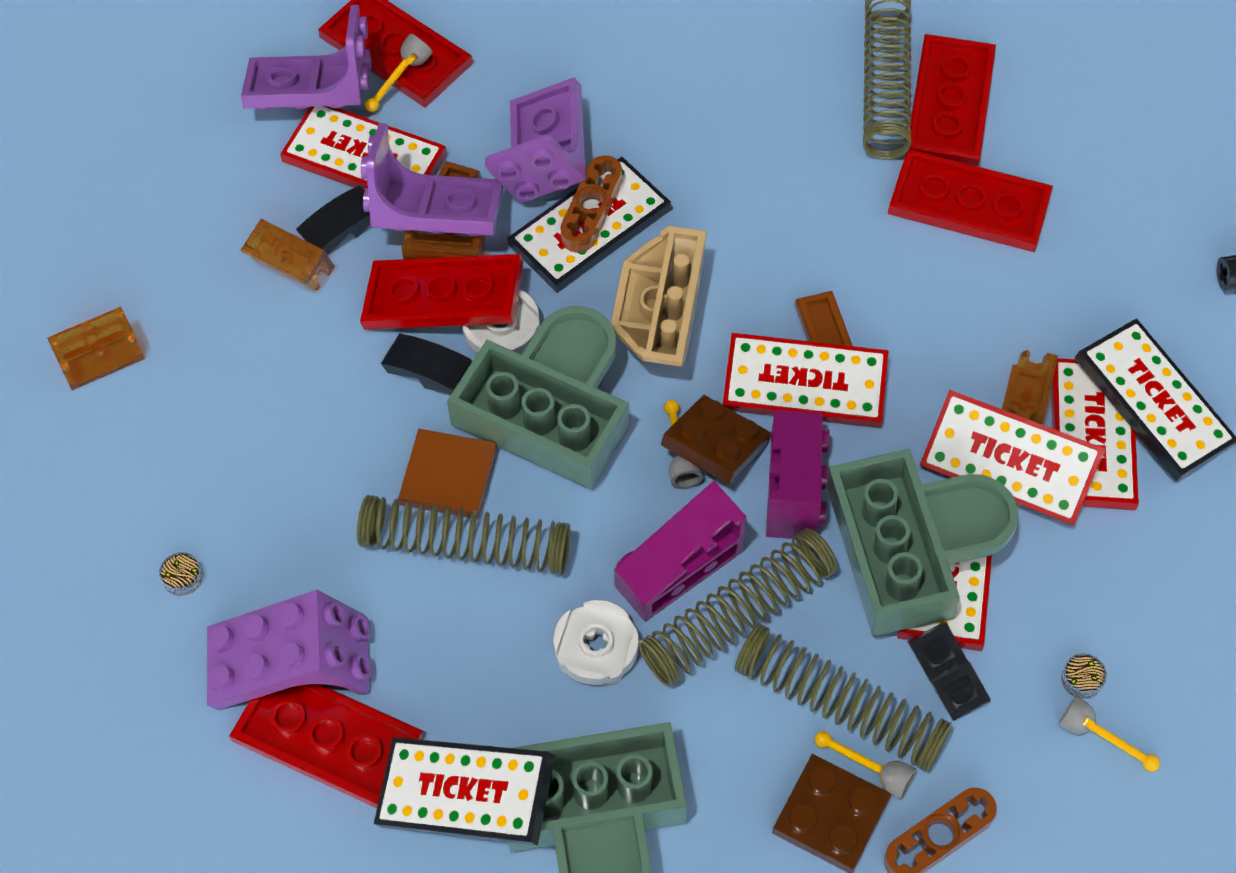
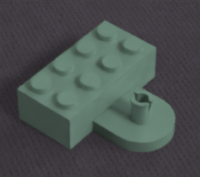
[447,306,629,489]
[827,449,1018,636]
[508,722,687,873]

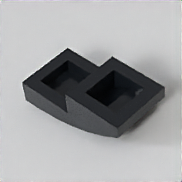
[296,185,370,259]
[381,333,472,394]
[907,621,991,721]

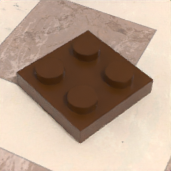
[661,395,771,485]
[772,754,891,873]

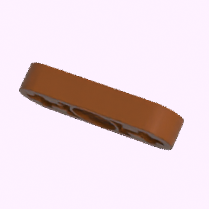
[560,155,622,253]
[884,788,997,873]

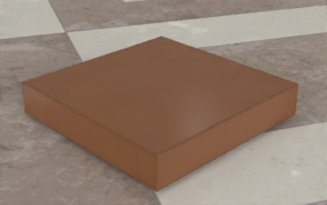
[398,428,497,519]

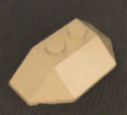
[611,226,707,367]

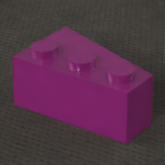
[766,410,829,539]
[614,481,746,622]

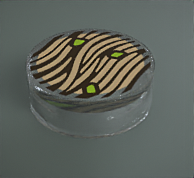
[159,552,203,596]
[1061,653,1107,699]

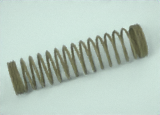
[863,0,911,160]
[357,495,571,575]
[639,528,838,687]
[735,623,952,772]

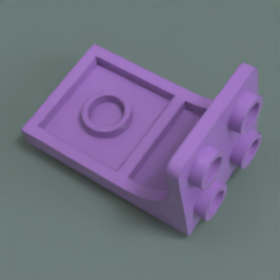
[241,5,372,110]
[485,77,586,203]
[361,123,503,236]
[207,589,372,710]

